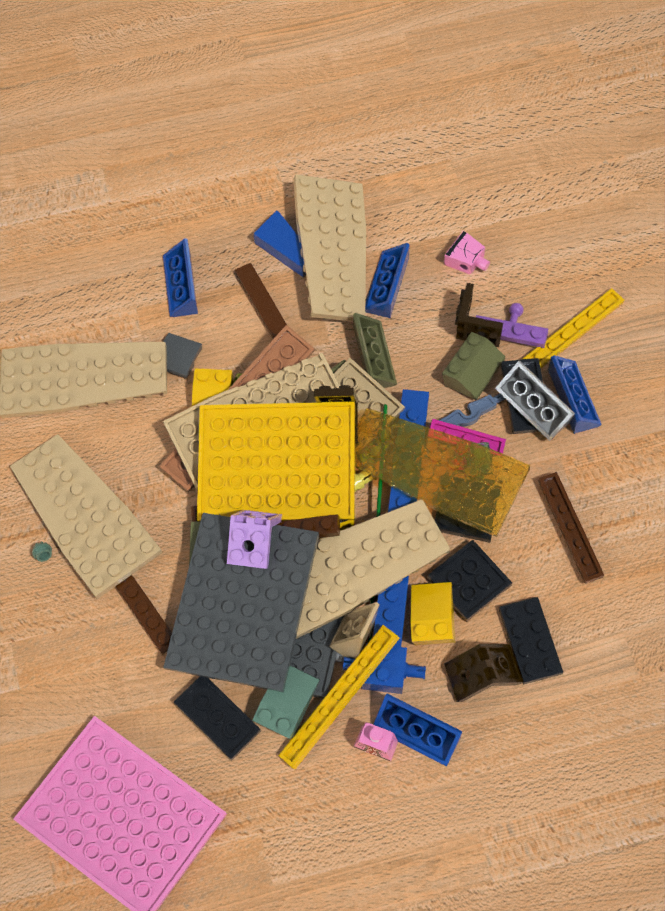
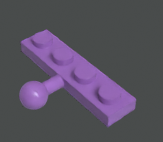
[476,303,549,348]

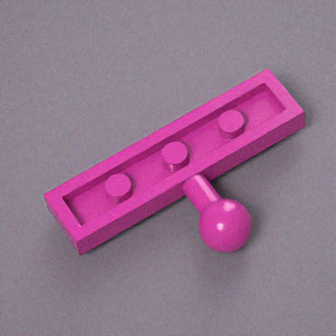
[427,419,506,472]

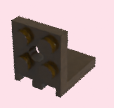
[455,283,503,348]
[314,385,358,444]
[444,644,523,702]

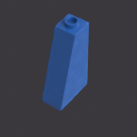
[253,210,306,278]

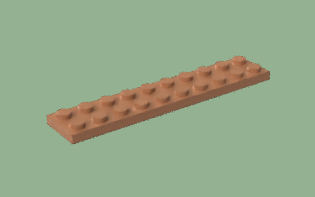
[160,325,315,492]

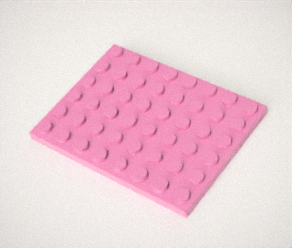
[14,716,227,911]

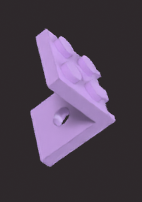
[227,510,282,569]

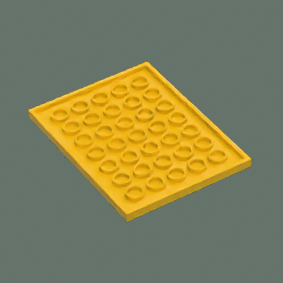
[197,402,355,522]

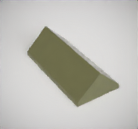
[353,313,397,388]

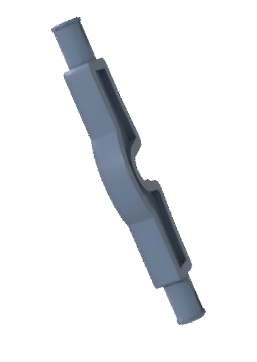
[428,394,506,431]

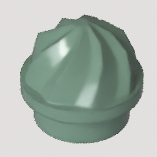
[32,541,52,562]

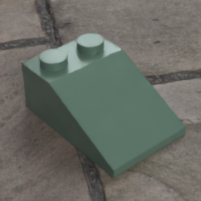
[252,665,320,739]

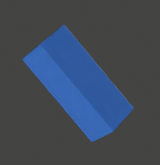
[163,238,198,317]
[365,243,410,318]
[548,355,602,434]
[373,693,463,766]

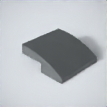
[163,333,202,378]

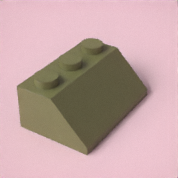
[442,332,506,400]

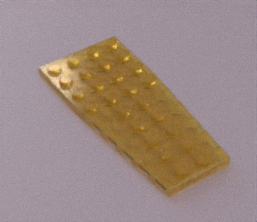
[355,408,530,537]

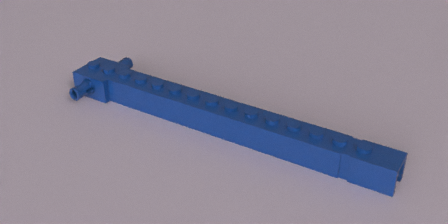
[343,389,429,694]

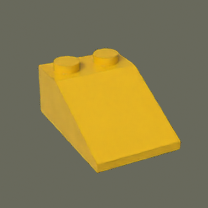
[192,368,234,406]
[411,582,455,645]

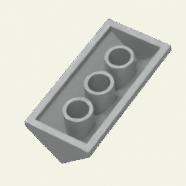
[495,361,575,441]

